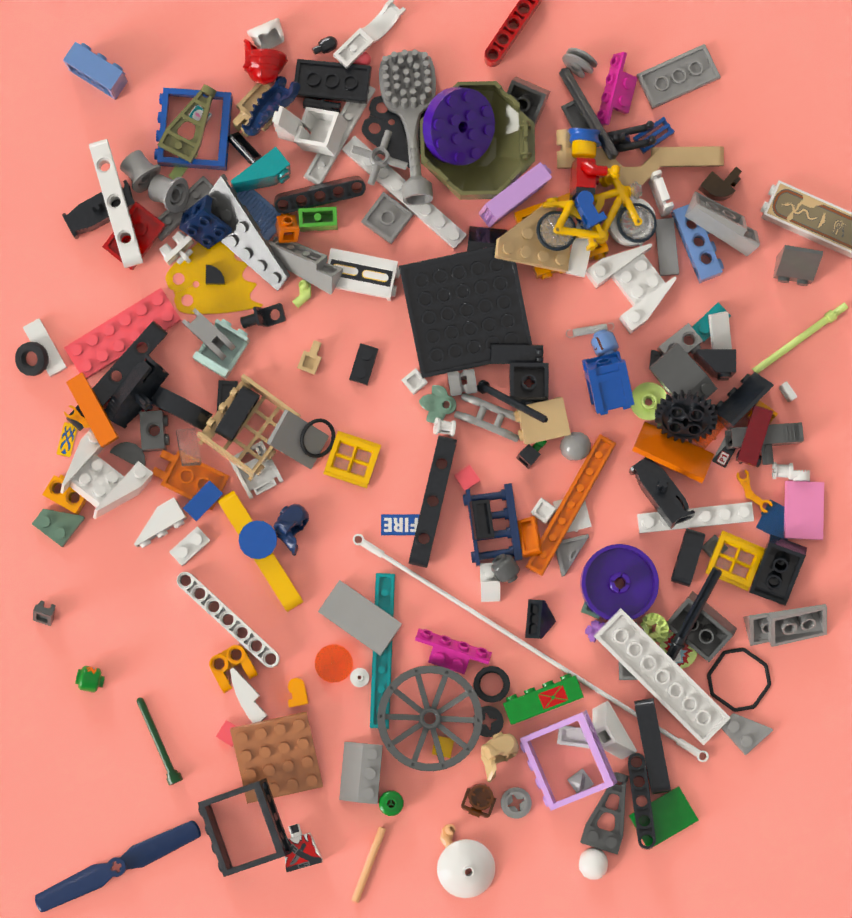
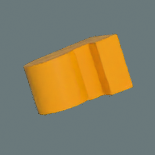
[288,678,309,708]

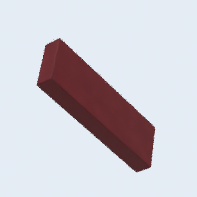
[737,405,773,466]

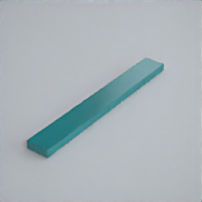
[370,573,395,729]

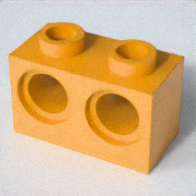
[42,474,87,515]

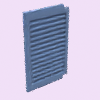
[231,187,281,241]

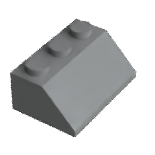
[339,741,383,804]

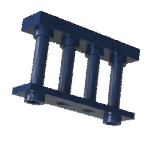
[463,483,523,567]

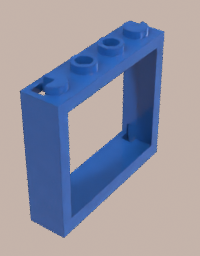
[154,87,233,171]

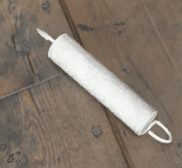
[566,323,614,338]

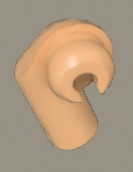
[440,824,456,848]

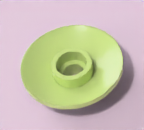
[631,382,667,420]

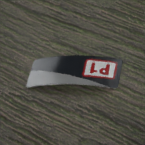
[712,435,735,468]

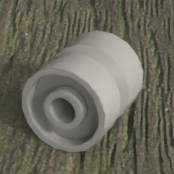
[447,368,477,396]

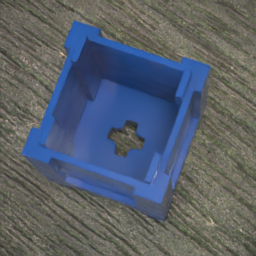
[581,351,635,415]

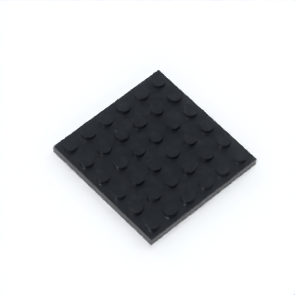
[399,245,532,378]

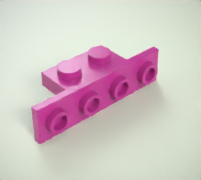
[597,52,637,126]
[415,628,492,675]

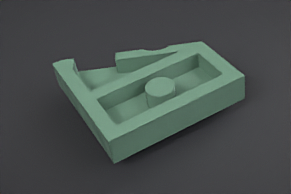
[32,509,85,547]

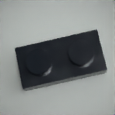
[349,343,379,386]

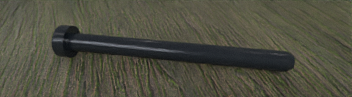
[477,380,548,423]

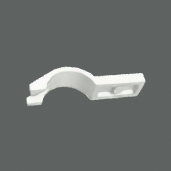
[333,0,406,69]

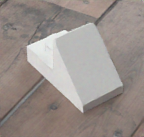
[480,563,500,602]

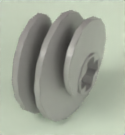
[562,47,598,78]

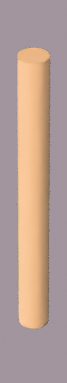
[352,826,386,903]

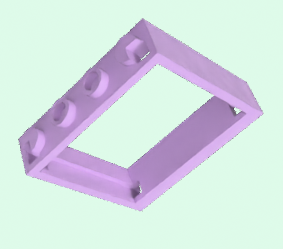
[478,162,552,228]
[520,710,618,811]

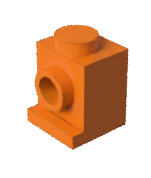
[275,213,299,243]

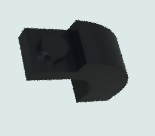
[150,386,213,431]

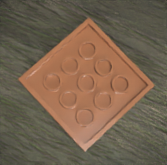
[230,711,323,804]

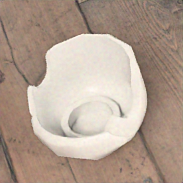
[579,848,608,880]

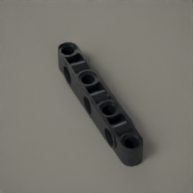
[66,321,168,431]
[408,435,457,568]

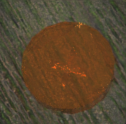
[315,644,353,683]

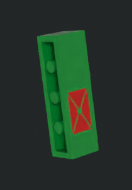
[503,673,584,725]

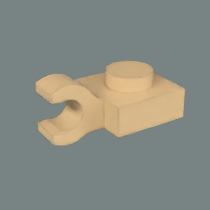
[297,340,322,375]

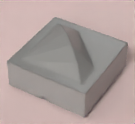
[567,768,594,793]

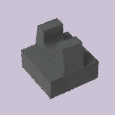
[33,600,56,626]

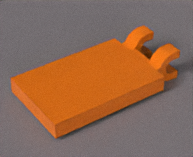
[152,450,230,511]

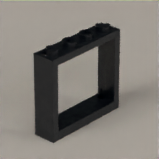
[198,778,292,877]

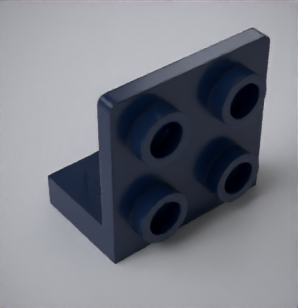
[179,195,232,249]

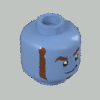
[591,329,619,357]

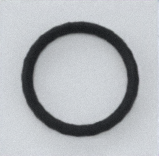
[300,418,335,458]

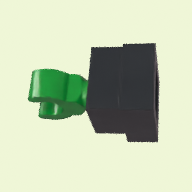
[516,440,547,469]

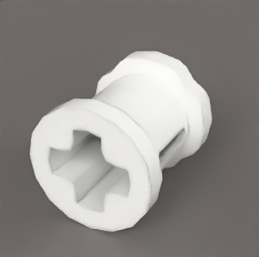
[433,417,456,437]

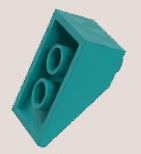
[231,147,291,193]

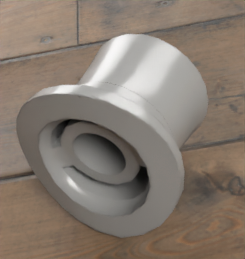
[120,150,161,193]
[148,174,189,213]

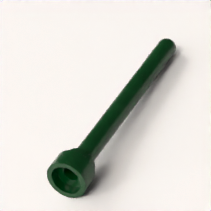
[136,697,183,786]

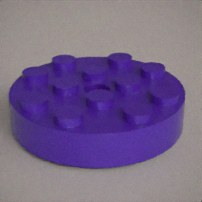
[423,87,495,165]
[580,544,659,620]

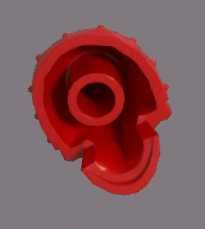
[243,39,288,85]

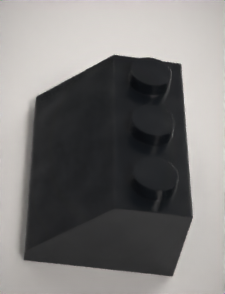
[715,372,774,430]

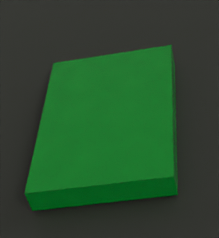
[628,786,699,846]

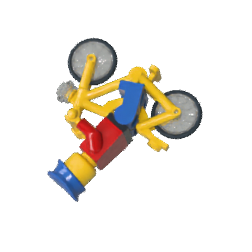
[536,128,657,251]

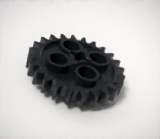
[655,390,718,443]

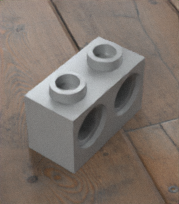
[657,323,703,355]

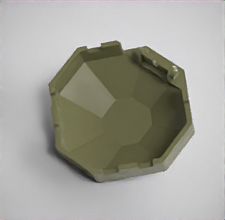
[420,81,535,200]

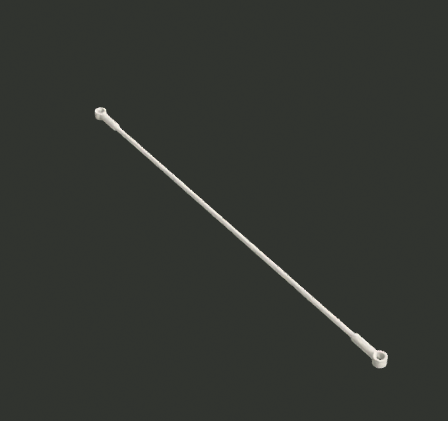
[353,534,709,762]

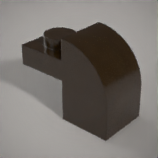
[698,167,742,201]

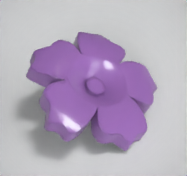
[585,620,605,643]

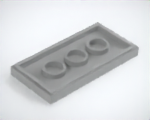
[636,44,721,109]
[318,580,403,656]

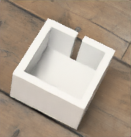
[294,107,348,157]

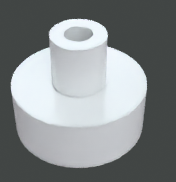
[350,668,370,687]

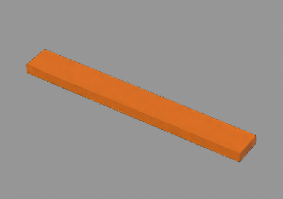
[525,434,616,576]

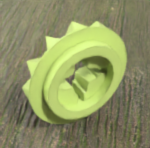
[640,613,669,643]

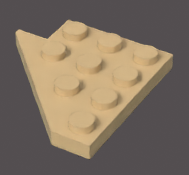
[495,196,573,273]

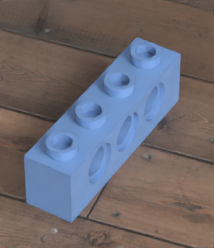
[671,204,724,284]

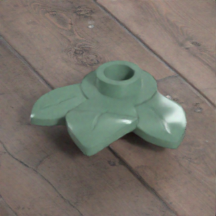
[419,385,457,423]

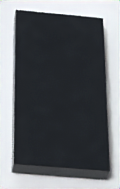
[294,59,372,104]

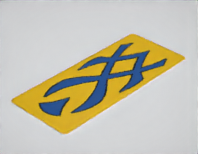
[56,422,77,457]

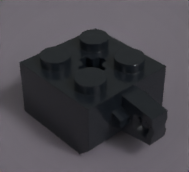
[509,363,549,405]

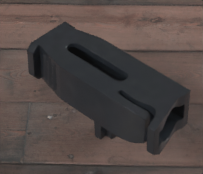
[62,180,135,239]
[104,354,169,429]
[629,457,695,529]

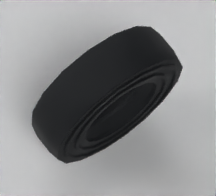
[15,342,49,376]

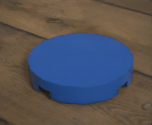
[238,520,277,559]

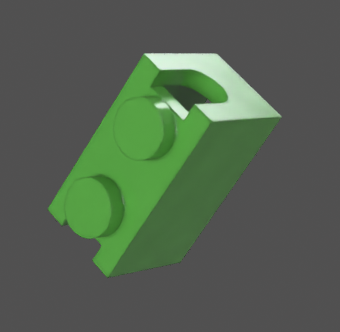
[298,206,338,232]

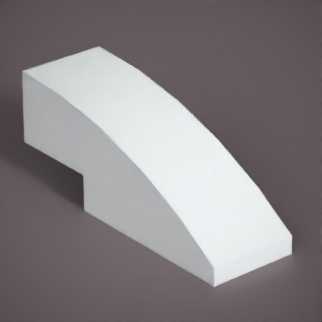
[230,667,268,723]

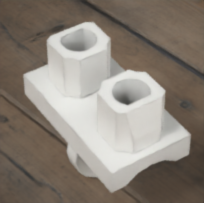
[159,231,194,266]

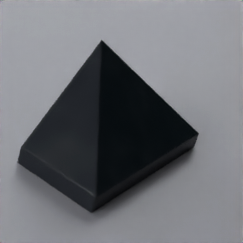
[525,599,556,639]

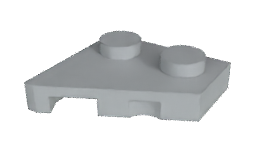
[721,713,773,755]

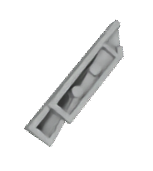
[268,236,343,295]

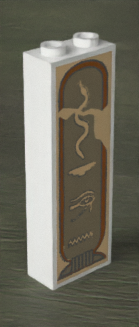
[760,180,852,258]

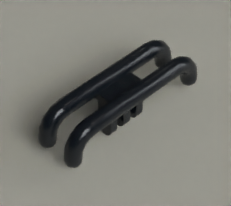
[607,121,657,153]

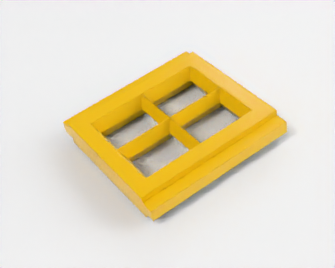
[323,431,381,489]
[705,530,765,591]

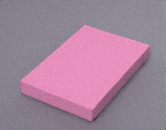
[784,481,824,540]

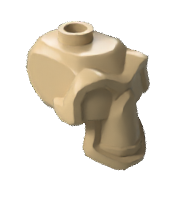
[480,732,519,783]

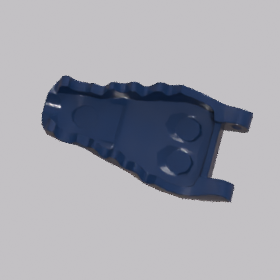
[242,76,300,136]

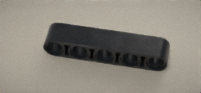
[274,176,366,214]
[634,698,671,795]
[628,753,656,850]

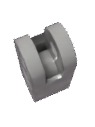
[182,308,236,361]

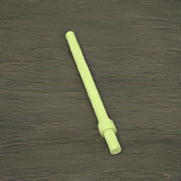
[752,302,848,374]

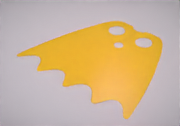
[165,241,263,314]

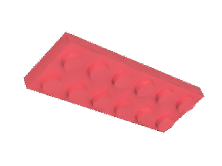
[64,288,182,379]

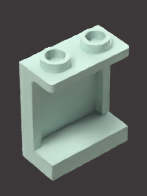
[192,319,250,379]

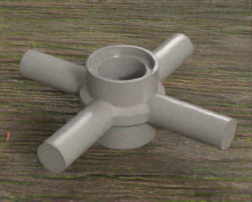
[352,130,408,186]

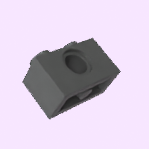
[139,410,170,452]

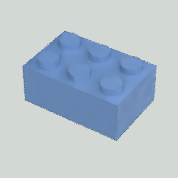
[63,41,128,100]

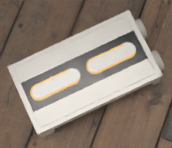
[328,248,400,301]

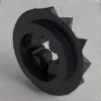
[473,706,504,737]

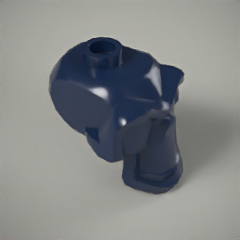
[273,503,309,556]

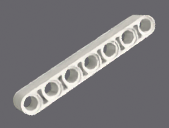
[176,572,280,668]

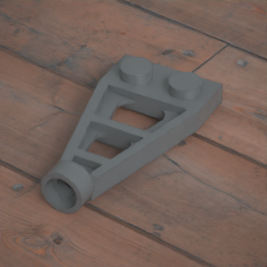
[580,771,629,855]

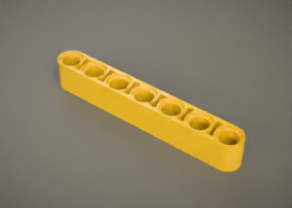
[217,490,304,612]

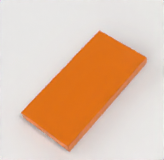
[632,422,714,483]

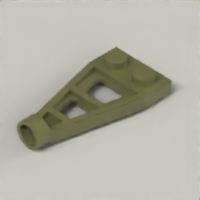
[157,84,217,164]

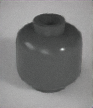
[491,554,520,583]

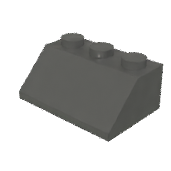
[667,591,737,662]

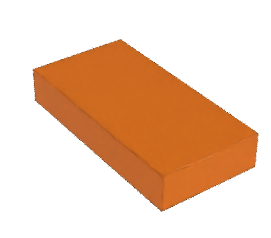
[517,516,542,558]

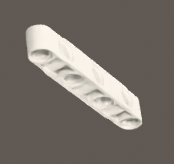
[89,139,143,268]

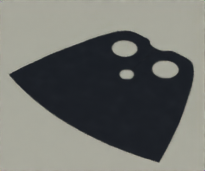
[361,95,436,168]

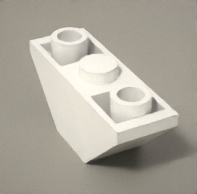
[592,701,637,760]

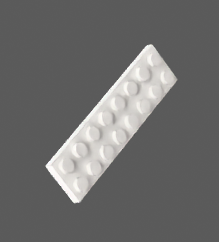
[594,608,731,745]

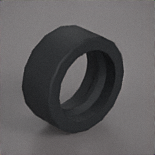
[473,666,510,703]

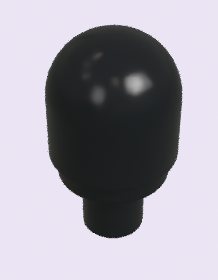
[312,36,338,55]

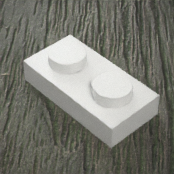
[169,526,211,566]

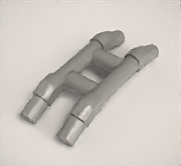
[454,393,519,442]

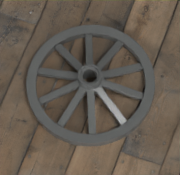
[377,666,483,771]

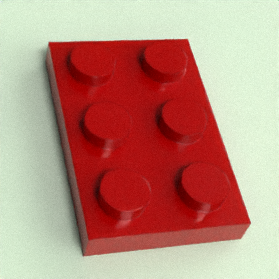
[102,202,167,270]

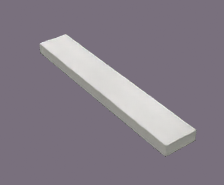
[303,86,376,185]

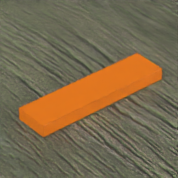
[66,372,119,448]

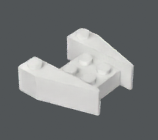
[585,243,677,334]
[61,429,153,519]

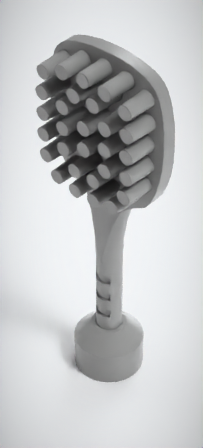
[379,49,436,205]

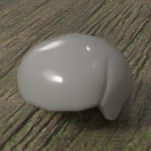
[560,432,591,461]

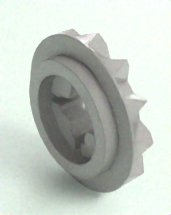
[501,787,532,819]

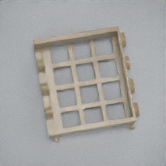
[197,374,301,482]

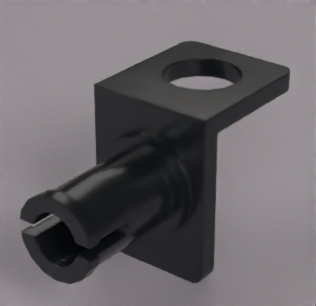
[240,303,286,328]

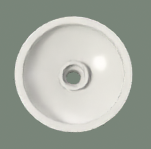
[437,839,495,898]

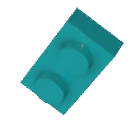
[692,302,731,343]

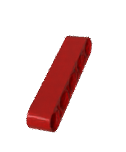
[484,0,542,67]

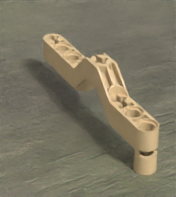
[556,129,724,187]

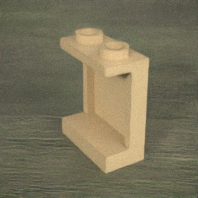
[514,396,571,445]

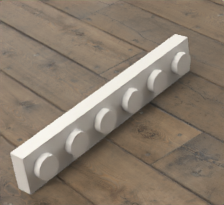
[637,502,754,534]

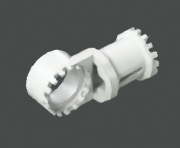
[772,462,810,482]

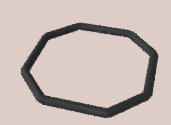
[707,648,771,712]

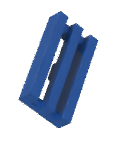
[633,117,675,154]

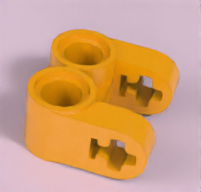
[209,645,258,693]

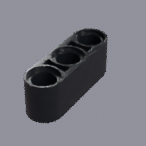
[215,385,260,442]
[671,528,705,587]

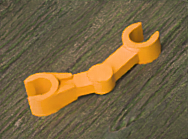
[64,405,90,428]
[736,470,773,513]

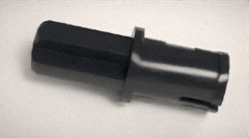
[303,98,341,113]

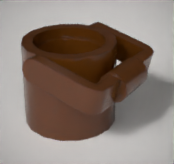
[461,783,497,818]

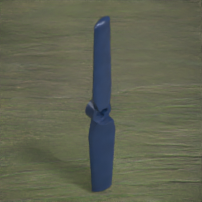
[35,821,201,912]

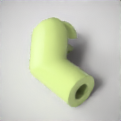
[292,280,311,308]

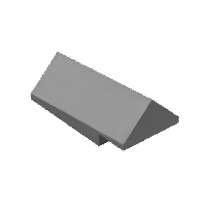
[685,191,760,256]
[743,604,827,647]

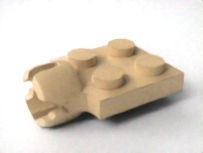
[233,83,290,137]

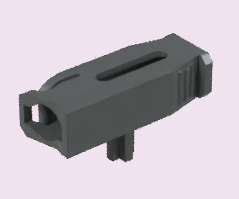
[725,422,804,465]

